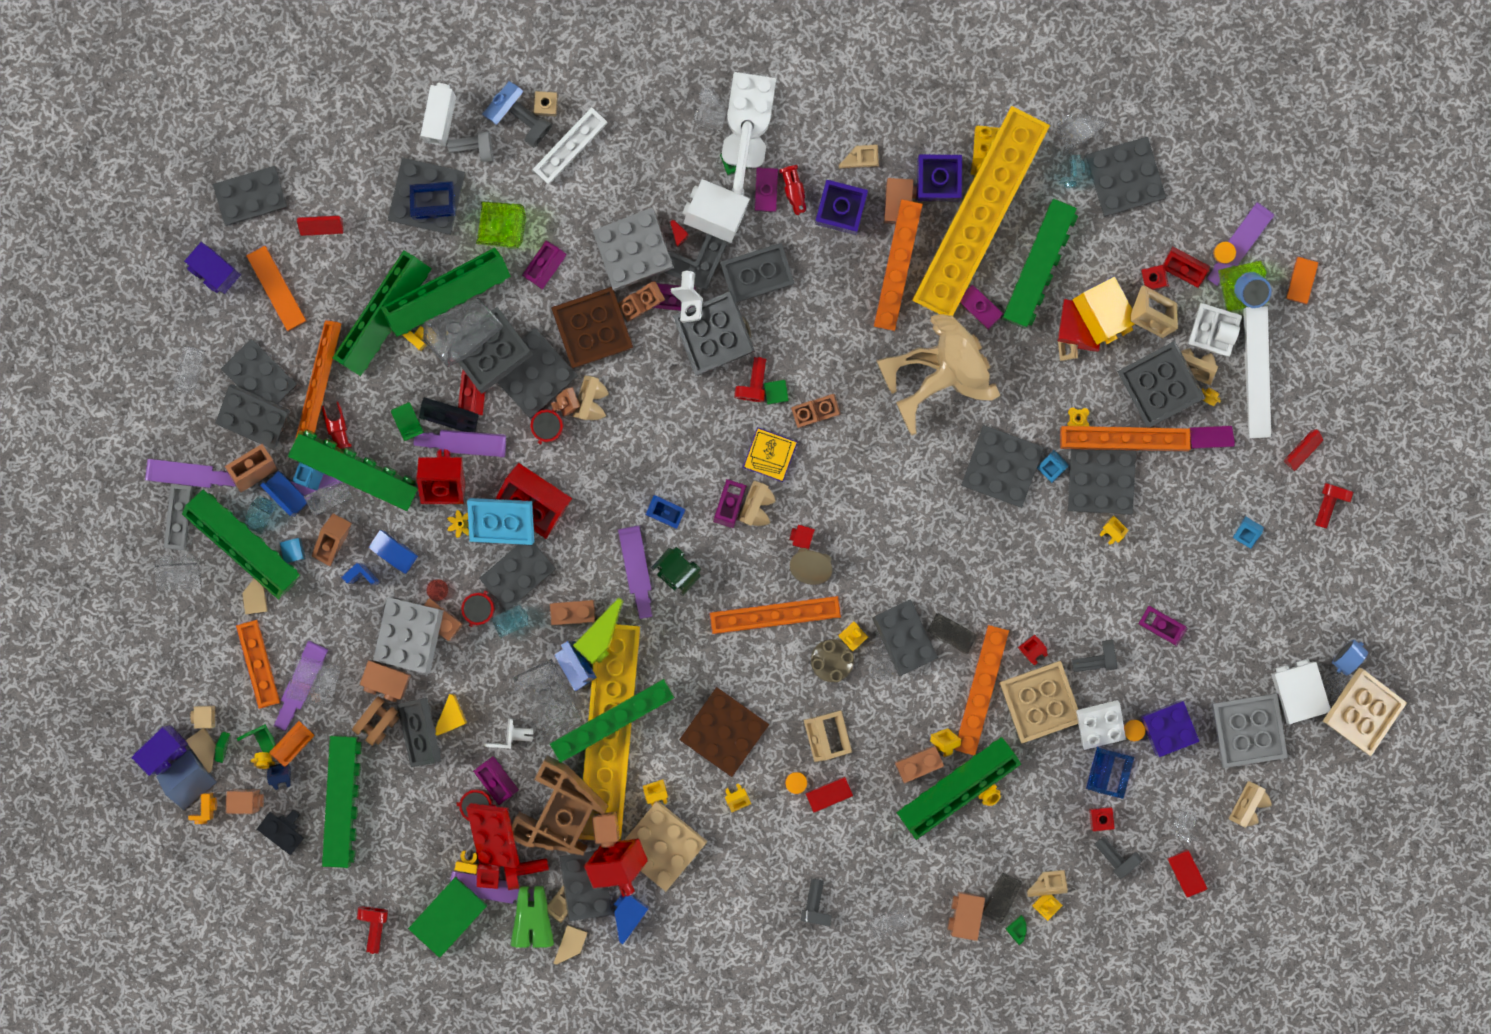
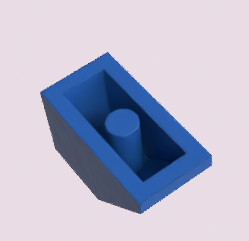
[614,894,649,944]

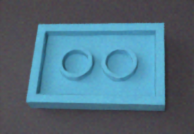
[467,498,534,545]

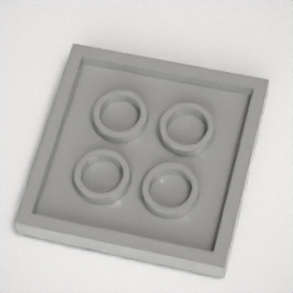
[593,208,674,291]
[373,597,444,674]
[1212,693,1288,768]

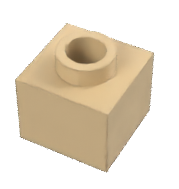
[534,91,558,117]
[191,706,215,728]

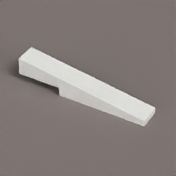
[1243,306,1271,438]

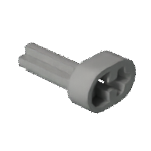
[447,131,494,162]

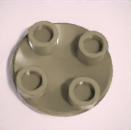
[790,548,832,585]
[811,639,854,682]

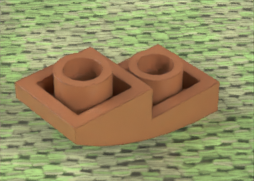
[618,281,665,322]
[791,394,841,428]

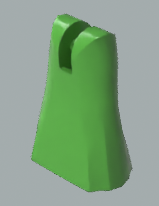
[510,886,554,948]

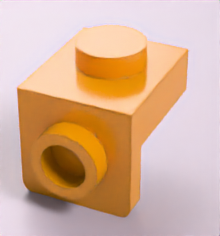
[188,793,217,824]

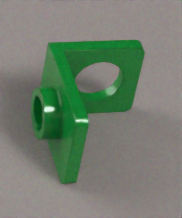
[391,402,424,441]
[236,724,276,753]

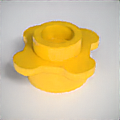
[1201,387,1221,406]
[1067,407,1089,426]
[251,752,275,769]
[978,784,1001,806]

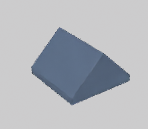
[156,749,217,810]

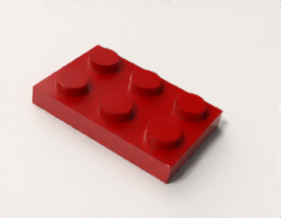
[466,803,520,868]

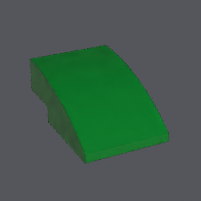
[408,877,488,958]

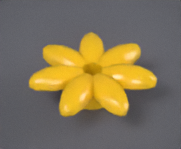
[447,510,469,538]

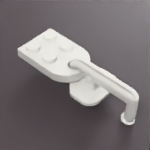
[722,72,776,196]

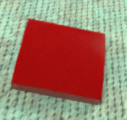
[1057,299,1100,352]

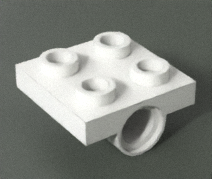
[1187,303,1242,357]
[1076,700,1126,750]

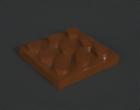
[551,287,633,369]
[679,687,769,777]

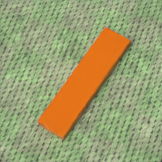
[246,246,307,331]
[236,620,280,709]

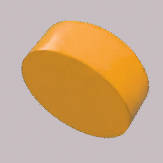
[1213,242,1236,264]
[1124,720,1145,741]
[785,772,807,794]

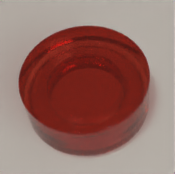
[427,579,449,601]

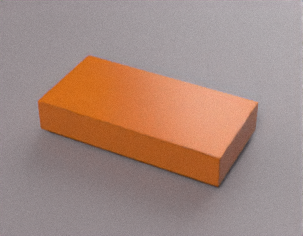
[1285,257,1319,304]
[269,721,315,767]

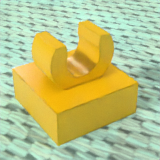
[403,326,429,351]
[1100,515,1129,545]
[838,621,868,652]
[930,728,961,757]
[643,779,668,806]
[725,784,751,812]
[455,850,479,874]
[1032,895,1063,921]

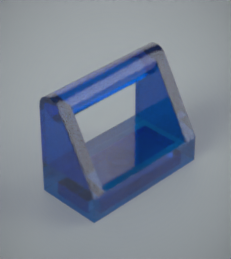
[410,181,456,220]
[1086,747,1135,799]

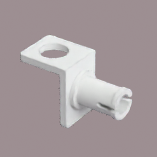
[671,271,703,323]
[484,718,533,749]

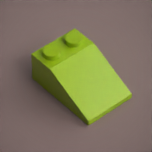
[573,598,624,664]

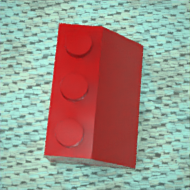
[495,463,572,539]

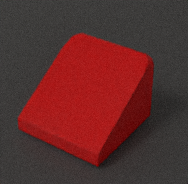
[670,220,688,248]

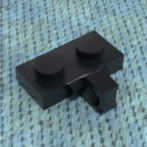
[257,810,304,856]

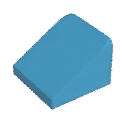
[1037,450,1069,483]
[292,462,324,490]
[1233,516,1264,549]
[280,538,305,563]

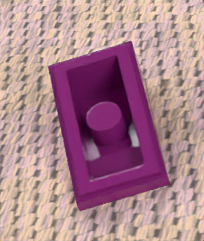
[713,479,747,528]
[1138,606,1188,647]

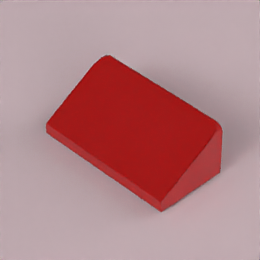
[297,216,343,236]
[1163,246,1210,288]
[458,370,485,415]
[1284,429,1323,471]
[805,776,853,813]
[1167,849,1208,898]

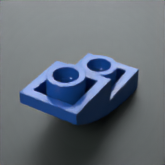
[368,530,418,574]

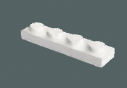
[533,107,608,185]

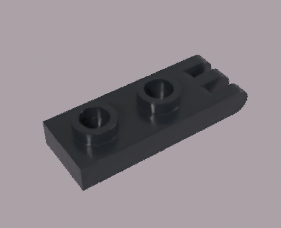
[419,397,479,433]

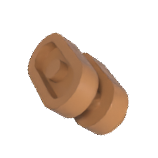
[352,696,399,746]

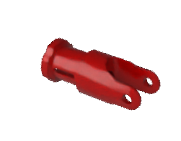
[779,165,806,215]
[322,401,352,450]

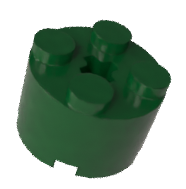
[651,547,701,596]

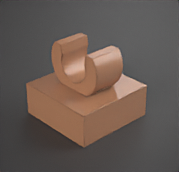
[551,387,580,417]

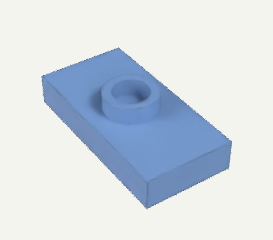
[482,81,523,125]

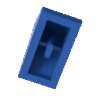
[645,495,685,529]

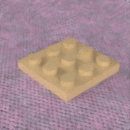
[999,661,1078,744]
[1323,668,1407,756]
[624,801,707,892]

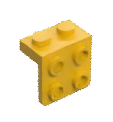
[970,126,999,175]

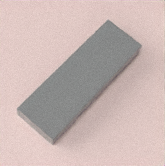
[164,484,193,551]

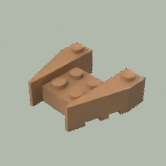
[511,755,608,855]

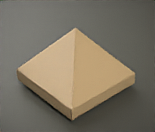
[1058,342,1078,361]

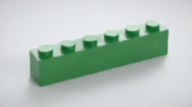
[1002,198,1078,329]
[380,247,511,337]
[332,250,432,377]
[288,429,418,511]
[182,489,300,600]
[550,679,675,763]
[322,735,362,868]
[896,737,1021,840]

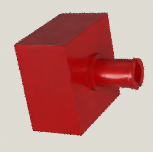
[417,449,465,504]
[584,839,648,897]

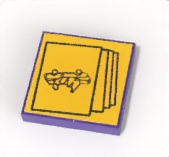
[743,427,798,482]

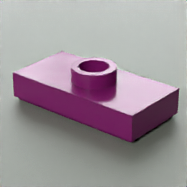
[755,168,778,212]
[960,285,1003,330]

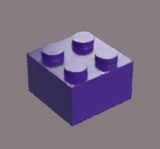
[917,154,962,202]
[815,179,868,235]
[184,242,241,294]
[1140,700,1200,757]
[131,725,188,776]

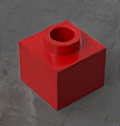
[1141,265,1169,290]
[789,524,815,550]
[1089,806,1115,831]

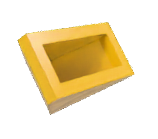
[435,693,467,736]

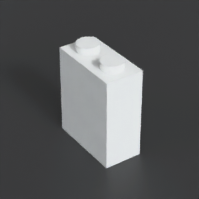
[421,83,456,147]
[682,179,750,243]
[1271,659,1330,724]

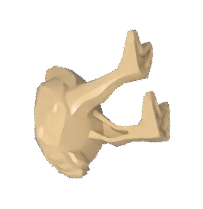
[876,314,1001,436]

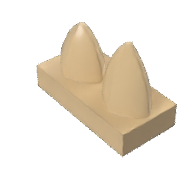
[1181,348,1218,385]
[572,376,609,420]
[737,481,775,526]
[1229,781,1272,828]

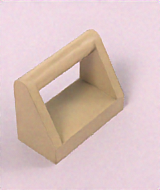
[1131,285,1178,338]
[804,710,852,762]

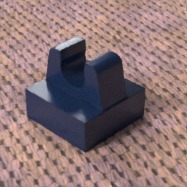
[267,764,291,790]

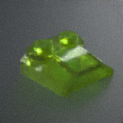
[476,201,526,249]
[1218,260,1269,311]

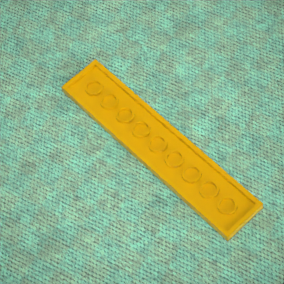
[912,106,1050,316]
[578,624,641,841]

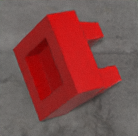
[1018,634,1048,665]
[476,864,500,889]

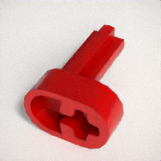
[734,357,767,402]
[1315,483,1354,529]
[504,858,549,891]
[357,906,388,954]

